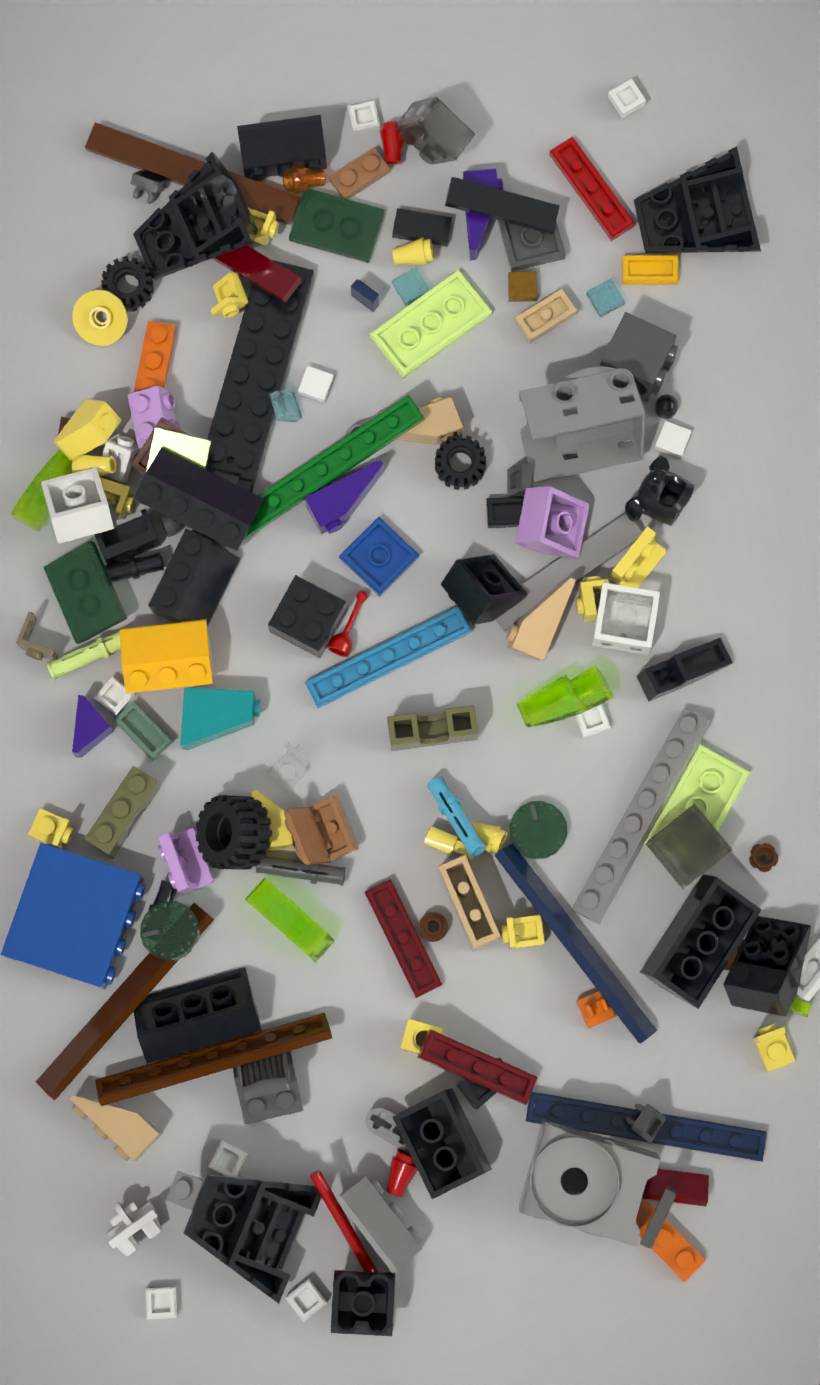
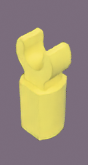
[424,826,473,861]

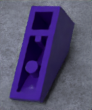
[463,169,503,260]
[305,459,384,534]

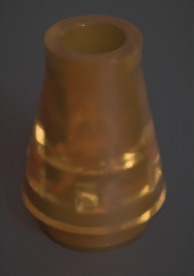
[283,166,326,194]

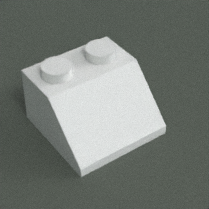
[41,467,114,544]

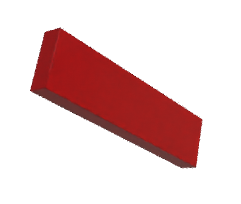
[549,137,635,241]

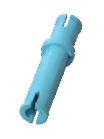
[427,777,486,857]

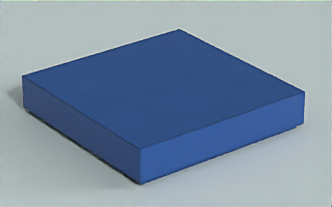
[339,517,420,597]

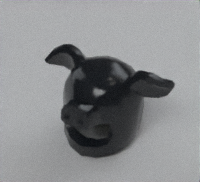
[625,455,695,526]

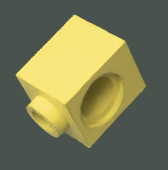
[401,1019,443,1054]

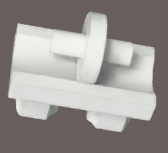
[106,1201,162,1256]

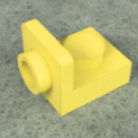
[100,477,135,520]
[28,809,74,849]
[753,1024,795,1072]

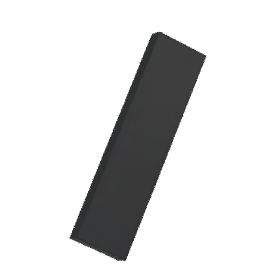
[444,177,560,234]

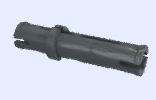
[256,856,346,886]

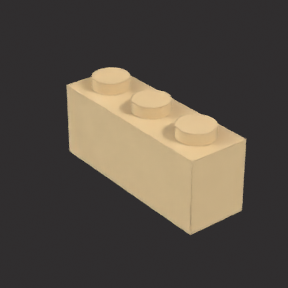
[438,855,501,951]

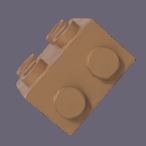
[284,795,359,865]

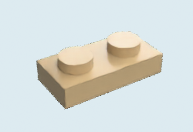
[515,288,577,343]

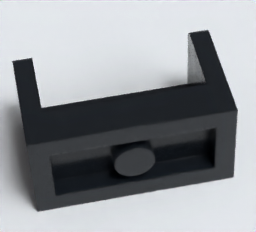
[94,508,161,565]

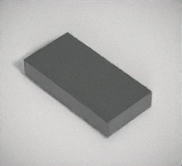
[640,1185,677,1249]

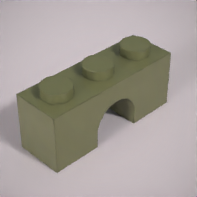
[387,705,478,751]
[84,765,161,859]

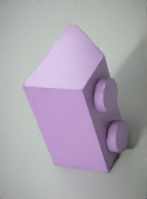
[515,486,589,559]

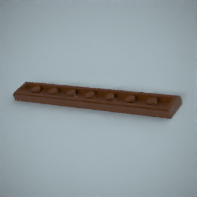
[85,122,300,225]
[36,903,214,1100]
[95,1013,333,1106]

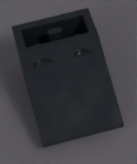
[723,916,811,1017]

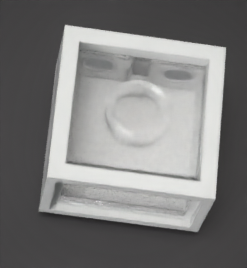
[591,583,660,655]

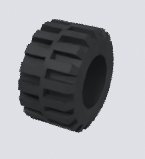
[195,795,272,870]

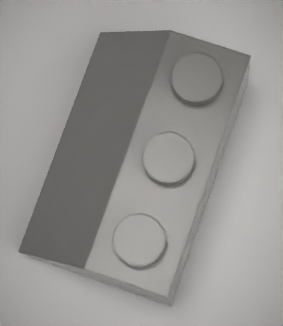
[336,1176,422,1273]

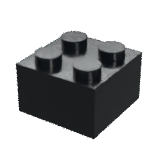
[268,575,347,658]

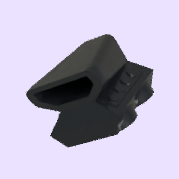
[331,1270,395,1336]

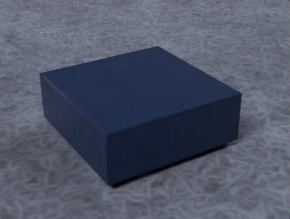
[351,279,379,312]

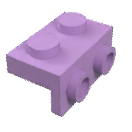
[127,386,180,450]
[158,828,215,893]

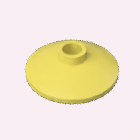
[72,290,128,346]

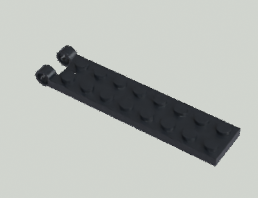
[206,260,314,492]

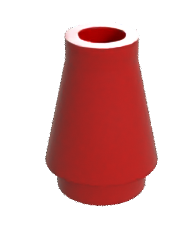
[379,121,407,165]
[386,1150,418,1197]

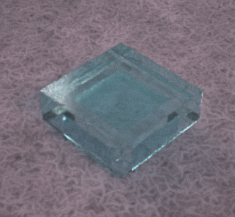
[392,267,430,306]
[586,279,625,318]
[269,390,302,422]

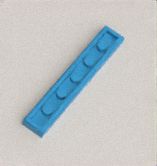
[305,606,472,709]

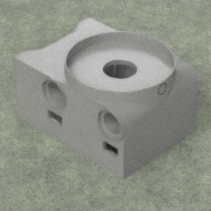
[519,366,645,484]
[519,1119,660,1246]

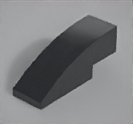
[636,638,733,702]

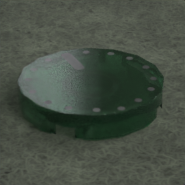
[509,801,567,860]
[140,901,200,961]

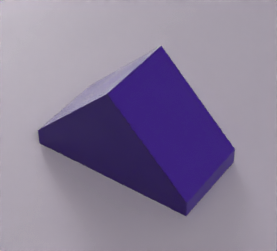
[72,695,113,758]

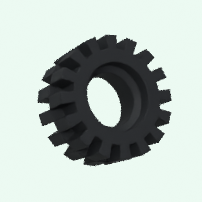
[101,256,154,312]
[435,435,486,490]

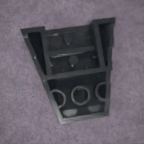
[634,146,761,253]
[133,152,258,280]
[183,1175,322,1304]

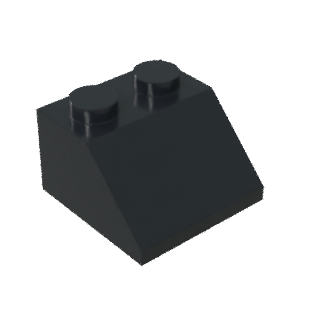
[440,554,528,625]

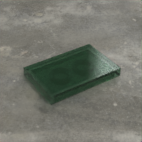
[289,187,385,263]
[43,541,128,644]

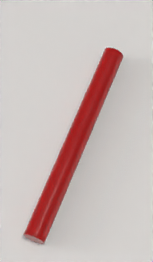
[310,1170,378,1272]

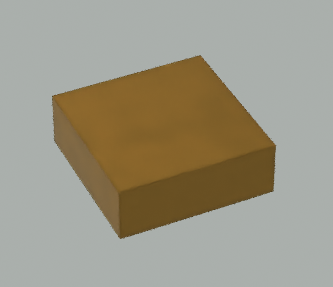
[508,271,537,302]

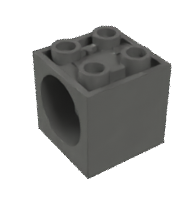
[600,312,678,402]

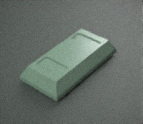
[113,701,174,761]

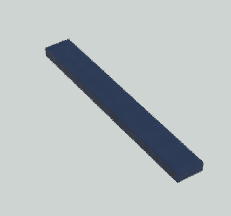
[495,843,657,1044]
[525,1092,767,1162]

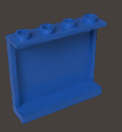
[0,842,146,990]

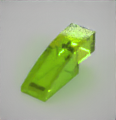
[11,449,72,532]
[517,665,614,727]
[245,878,335,963]

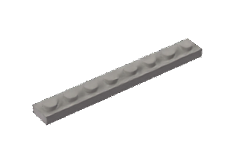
[572,709,711,924]

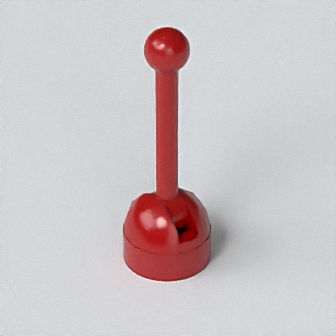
[327,591,368,657]

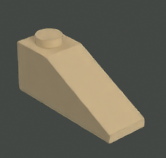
[506,578,576,660]

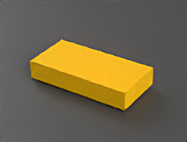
[622,255,679,285]

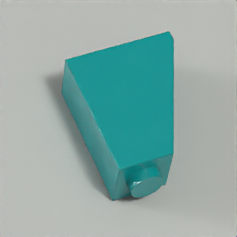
[180,687,260,750]

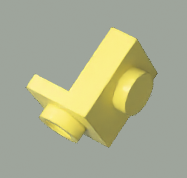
[248,208,279,246]
[210,272,248,318]
[575,576,609,622]
[501,915,545,950]

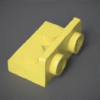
[610,526,666,595]

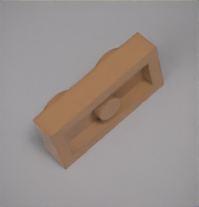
[329,147,390,202]

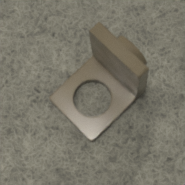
[16,611,58,661]

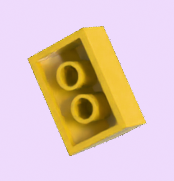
[120,619,214,694]

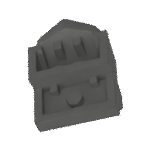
[233,1051,303,1124]

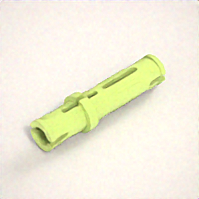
[46,631,121,680]

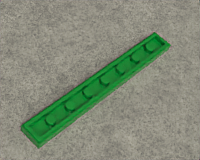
[245,395,425,540]

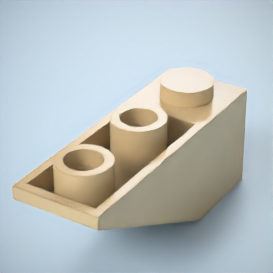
[396,397,463,445]
[69,1095,162,1161]

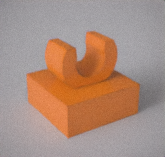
[576,991,616,1029]

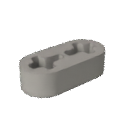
[366,1107,407,1150]

